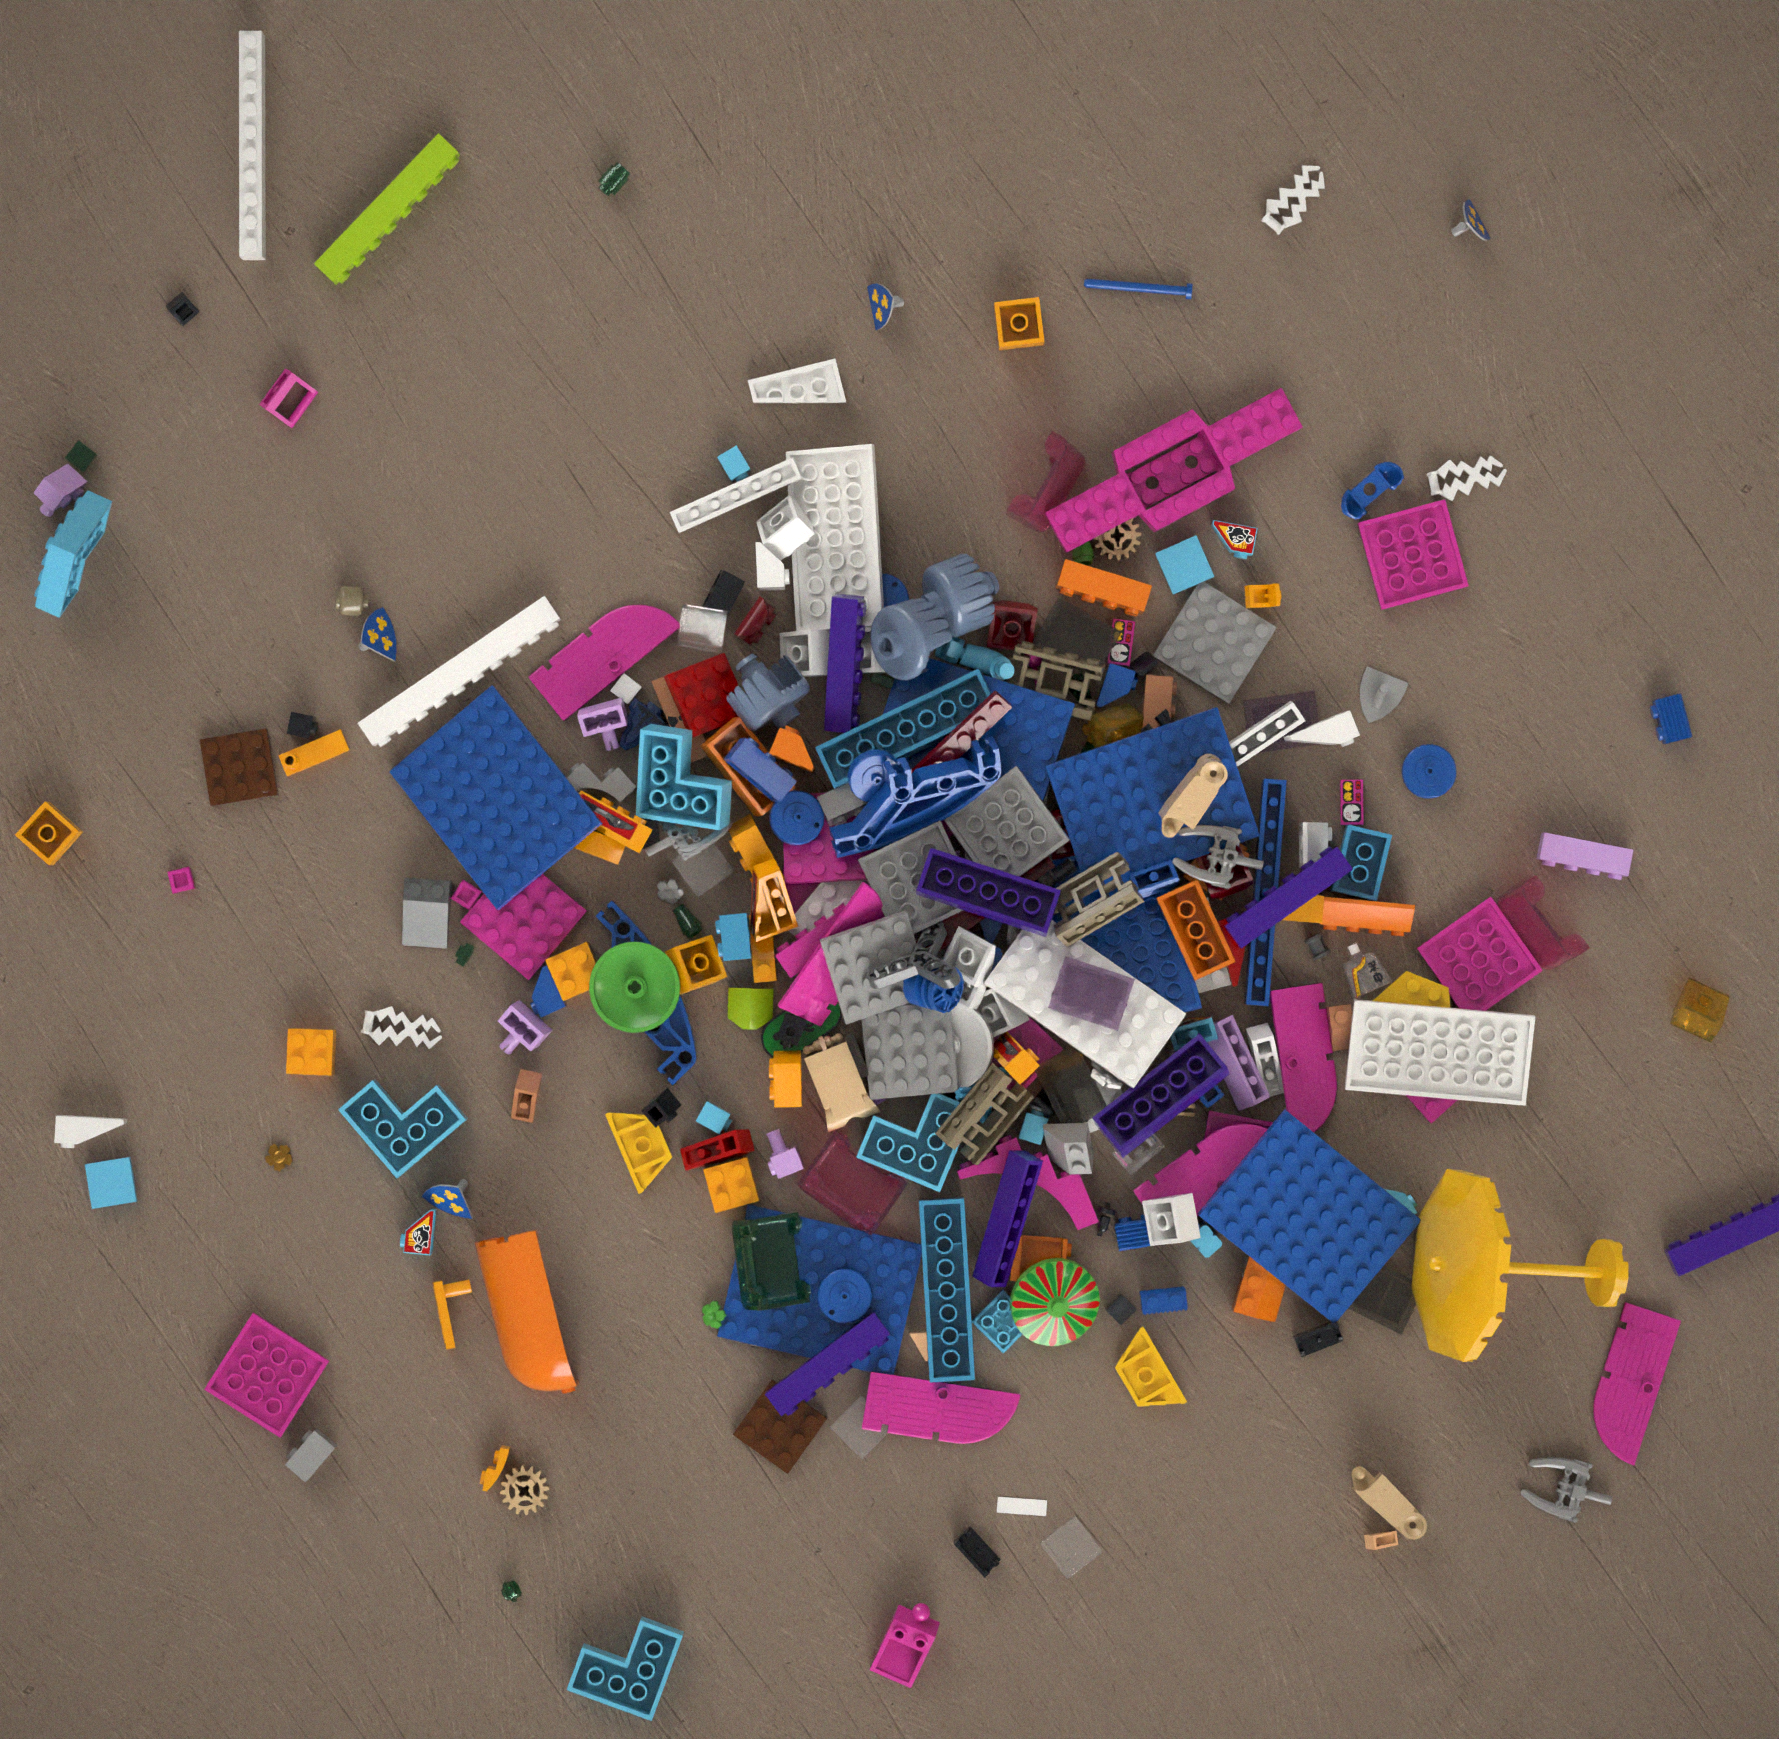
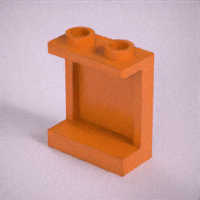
[1010,1235,1072,1281]

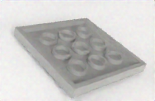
[1153,581,1277,704]
[944,766,1070,877]
[858,821,963,934]
[819,911,916,1024]
[861,1004,960,1100]

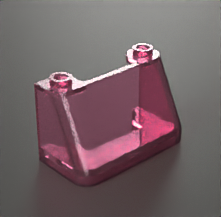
[1006,431,1085,532]
[1497,875,1590,970]
[798,1131,908,1235]

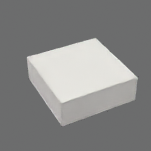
[610,673,642,705]

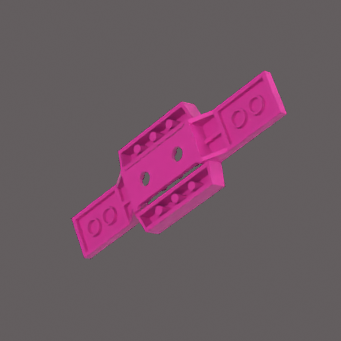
[1044,388,1303,553]

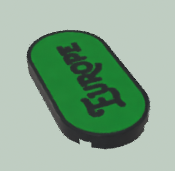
[761,1003,842,1058]

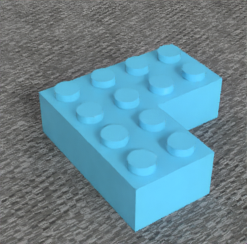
[34,490,112,618]
[636,724,732,830]
[338,1079,468,1178]
[856,1093,960,1192]
[567,1616,684,1721]

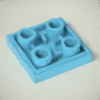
[1155,536,1214,595]
[85,1157,138,1209]
[972,1290,1022,1353]

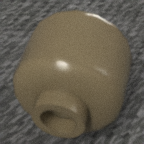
[335,586,368,616]

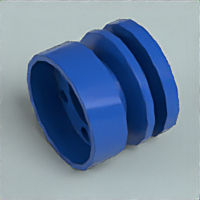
[903,963,964,1013]

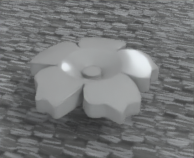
[657,879,684,904]

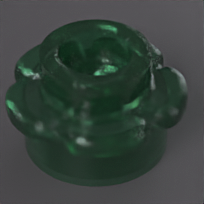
[501,1580,522,1602]

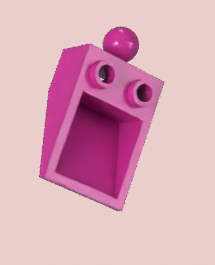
[870,1603,940,1688]

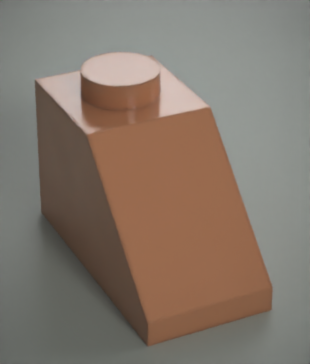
[1326,1004,1352,1051]
[511,1069,542,1123]

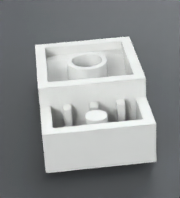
[942,926,996,1010]

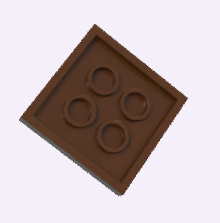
[199,728,278,806]
[733,1379,827,1474]

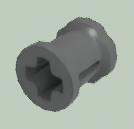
[1304,932,1331,961]

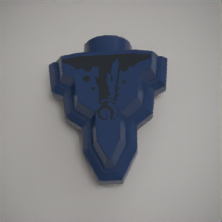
[620,698,670,751]

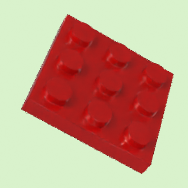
[664,652,739,738]

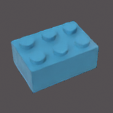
[1330,825,1392,901]
[715,913,752,961]

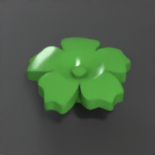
[702,1301,726,1329]

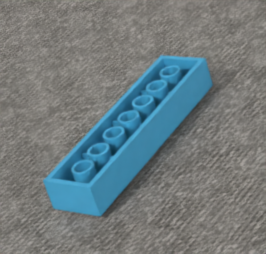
[815,669,991,789]
[919,1197,975,1383]

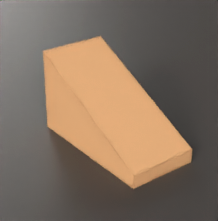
[910,1332,928,1361]
[1364,1531,1399,1550]

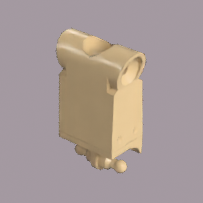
[1158,754,1228,838]
[803,1033,880,1133]
[1351,1466,1427,1540]

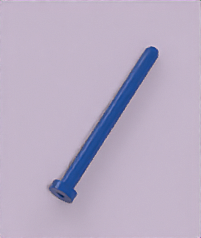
[1084,279,1193,299]

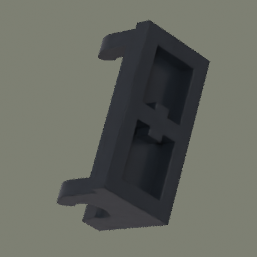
[700,570,745,622]
[1293,1321,1344,1357]
[954,1526,1001,1578]

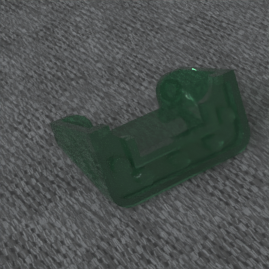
[732,1212,811,1311]

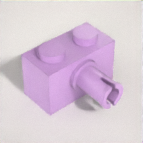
[34,464,87,517]
[577,698,628,751]
[498,1000,552,1055]
[766,1129,804,1179]

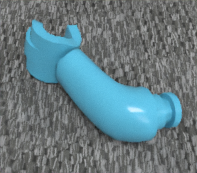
[935,637,1015,681]

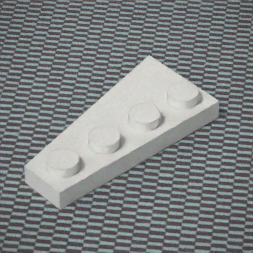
[748,359,846,403]

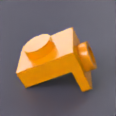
[1244,583,1282,608]

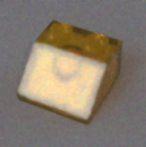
[1089,703,1144,748]
[1670,977,1730,1043]

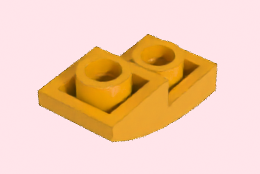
[574,831,625,865]
[480,1445,511,1491]

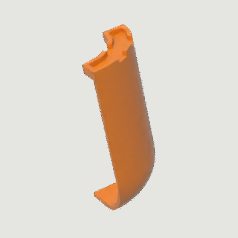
[475,1229,579,1394]

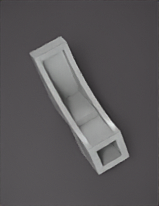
[567,763,637,803]

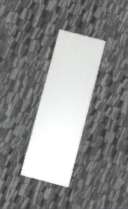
[997,1497,1047,1516]

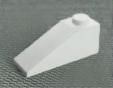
[1284,710,1360,747]
[1246,1023,1284,1097]
[54,1115,127,1148]

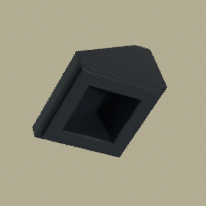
[166,292,199,326]
[1130,651,1158,677]
[1105,1293,1137,1325]

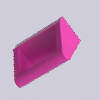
[259,368,318,428]

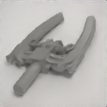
[644,820,732,861]
[1172,825,1264,889]
[1521,1457,1613,1523]

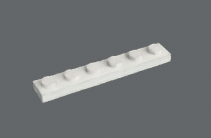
[670,457,802,533]

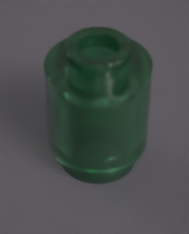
[598,162,630,196]

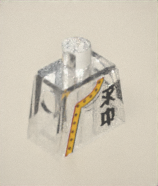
[1342,942,1393,999]

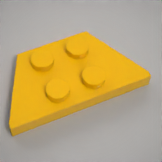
[1372,971,1450,1008]
[605,1112,672,1194]
[1115,1326,1187,1407]

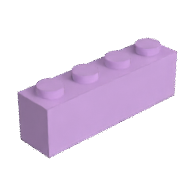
[1536,832,1633,880]
[1207,1015,1270,1111]

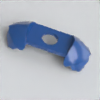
[1341,462,1404,519]

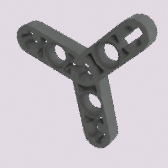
[866,921,960,989]

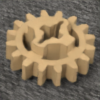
[1092,518,1141,561]
[500,1465,550,1515]

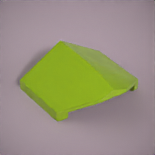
[728,988,774,1030]

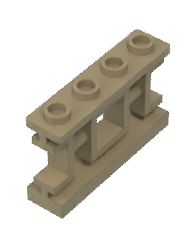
[1007,641,1105,720]
[1053,852,1144,947]
[935,1063,1034,1165]

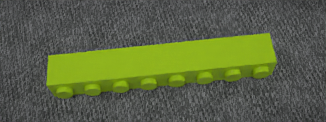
[314,133,460,285]

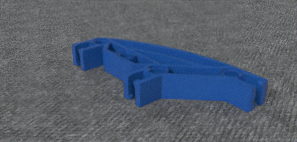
[829,736,1001,858]
[596,900,697,1085]

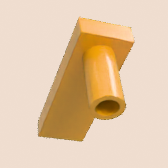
[278,729,350,776]
[432,1279,472,1349]

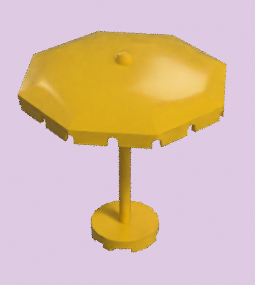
[1411,1169,1628,1362]

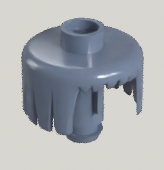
[921,554,999,637]
[870,598,952,680]
[726,654,810,731]

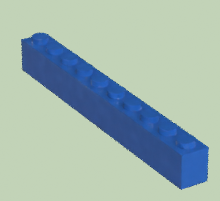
[1244,779,1287,1006]

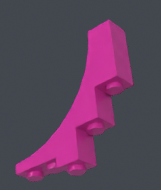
[957,1135,1099,1230]

